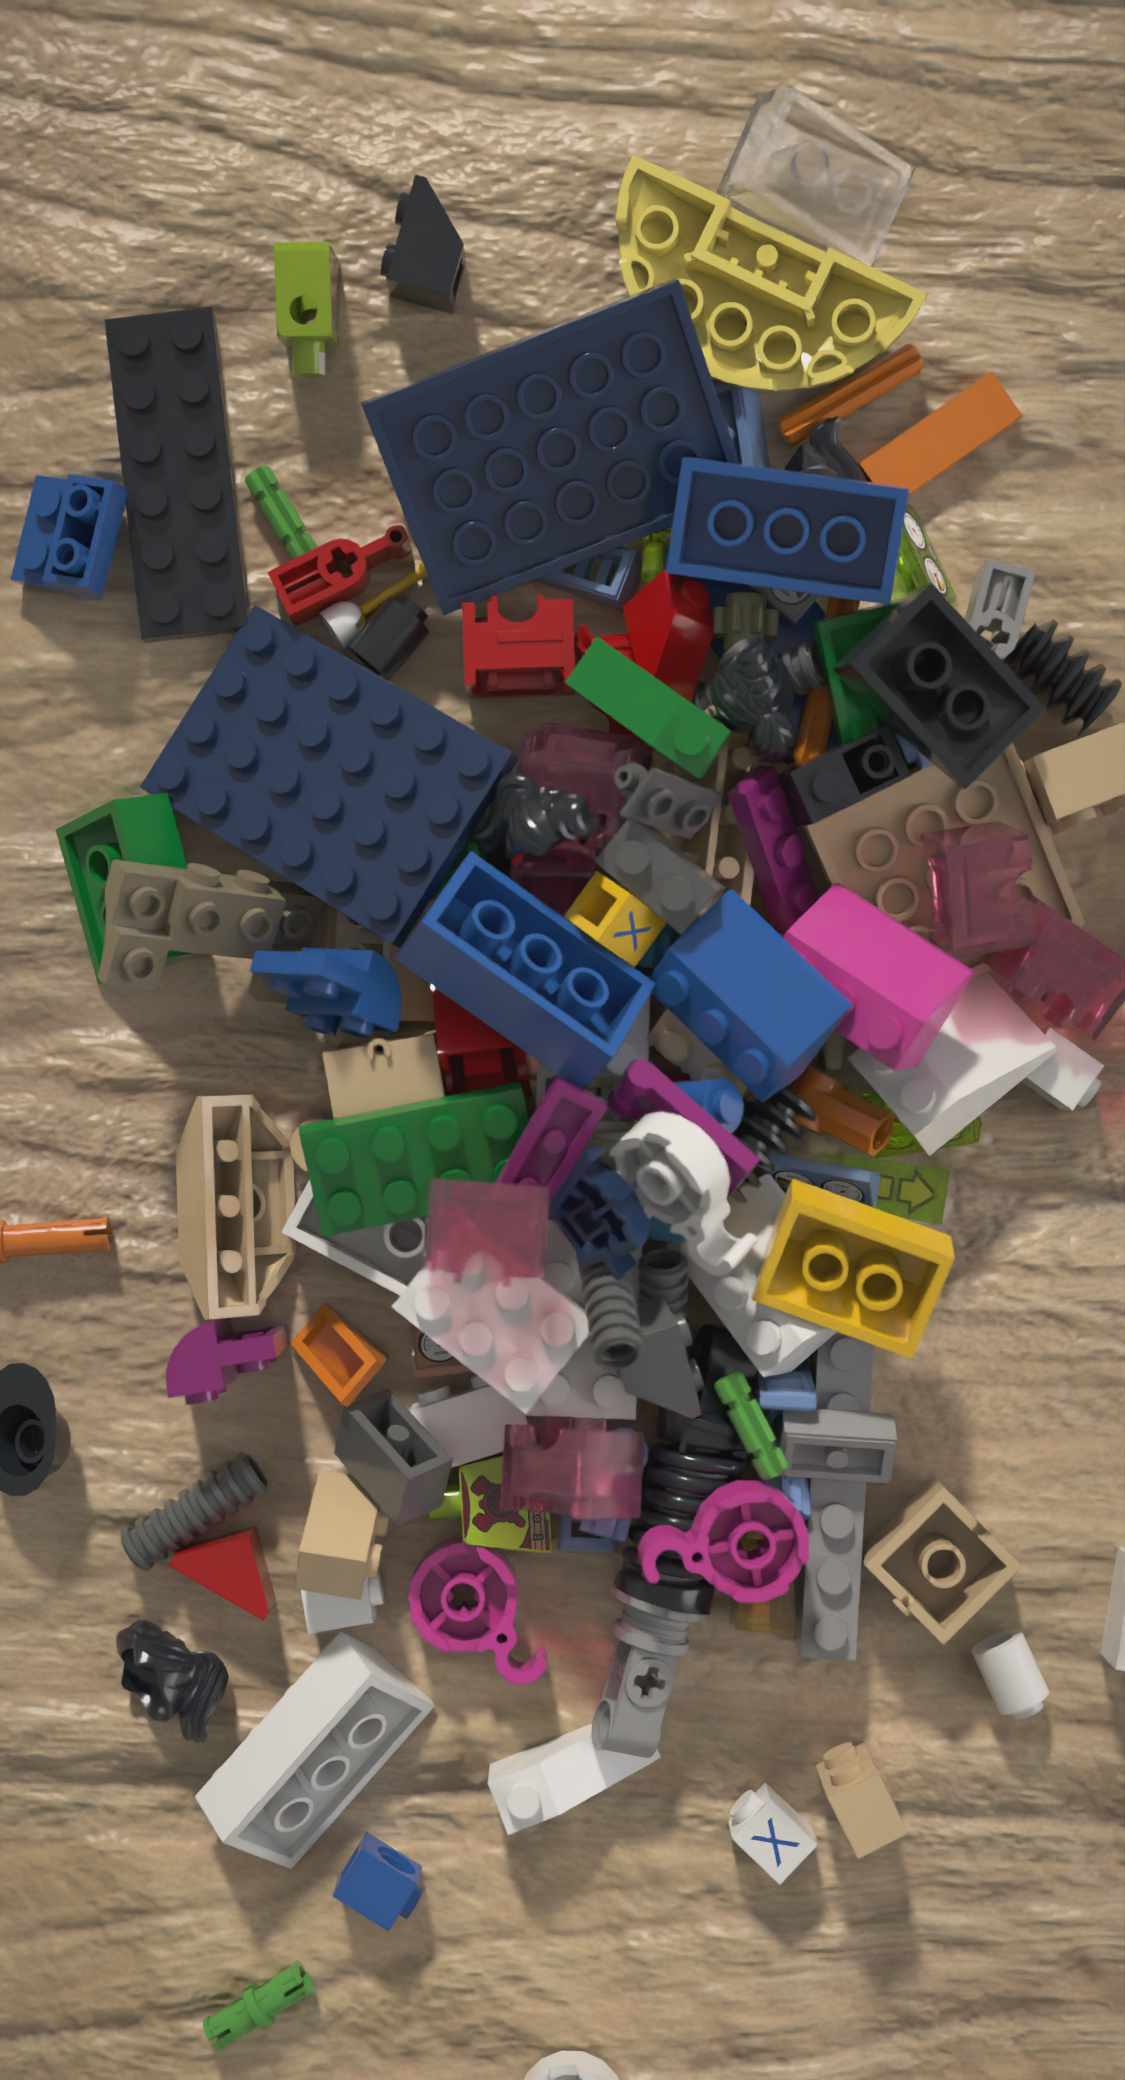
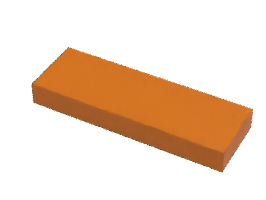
[859,371,1023,497]

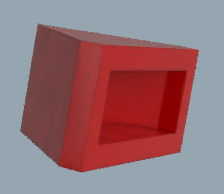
[168,1526,276,1621]

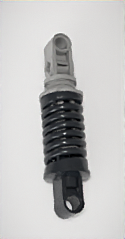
[591,1324,759,1758]

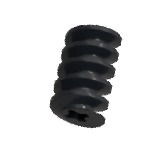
[1003,619,1122,737]
[731,1087,817,1203]

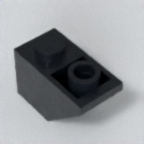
[381,174,466,314]
[778,725,911,827]

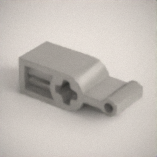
[964,558,1036,661]

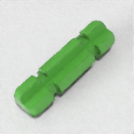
[245,465,318,560]
[715,1371,788,1480]

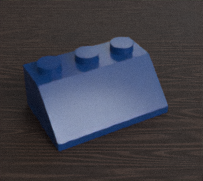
[649,889,853,1102]

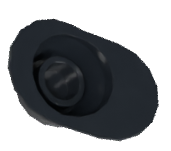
[0,1363,71,1496]

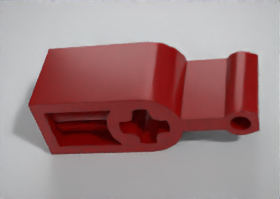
[267,525,412,627]

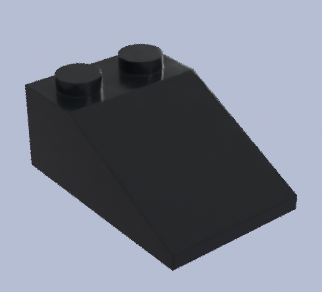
[833,583,1046,789]

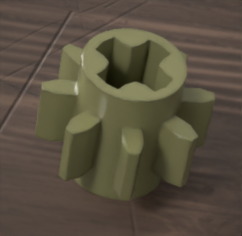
[713,592,779,652]

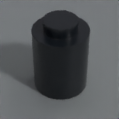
[347,596,430,681]

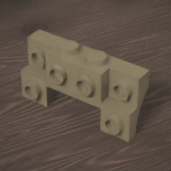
[97,860,323,1004]

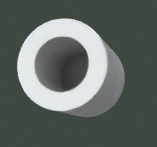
[971,1628,1049,1719]

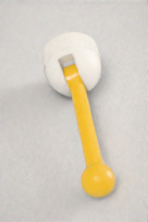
[319,560,429,650]

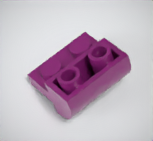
[166,1318,289,1405]

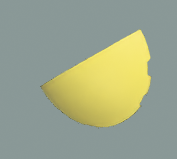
[616,154,928,392]

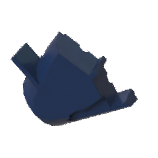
[541,1146,651,1280]

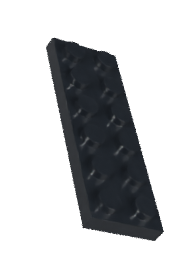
[104,307,249,643]

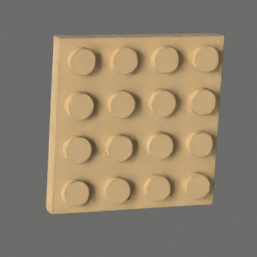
[803,742,1086,980]

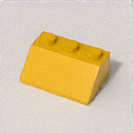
[751,1178,955,1359]

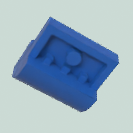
[11,474,128,601]
[249,948,402,1038]

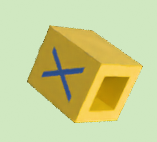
[564,871,667,968]

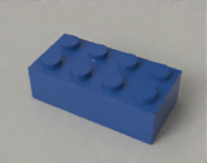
[666,457,909,605]
[395,851,656,1089]

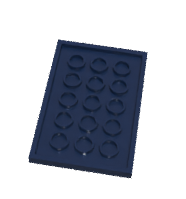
[361,278,740,615]
[140,605,519,949]

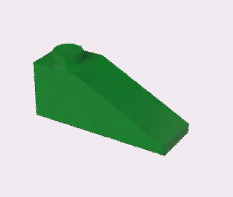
[565,636,734,779]

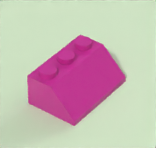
[783,883,975,1071]

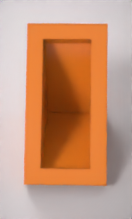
[290,1303,389,1407]

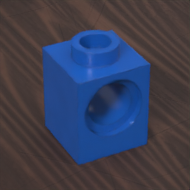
[333,1831,423,1932]

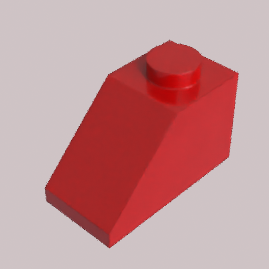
[623,569,714,702]

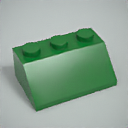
[55,793,200,984]

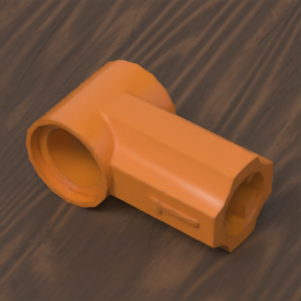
[791,1066,895,1157]

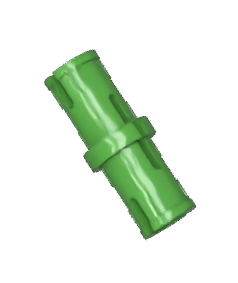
[203,1961,314,2052]

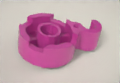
[638,1480,810,1603]
[408,1536,547,1685]

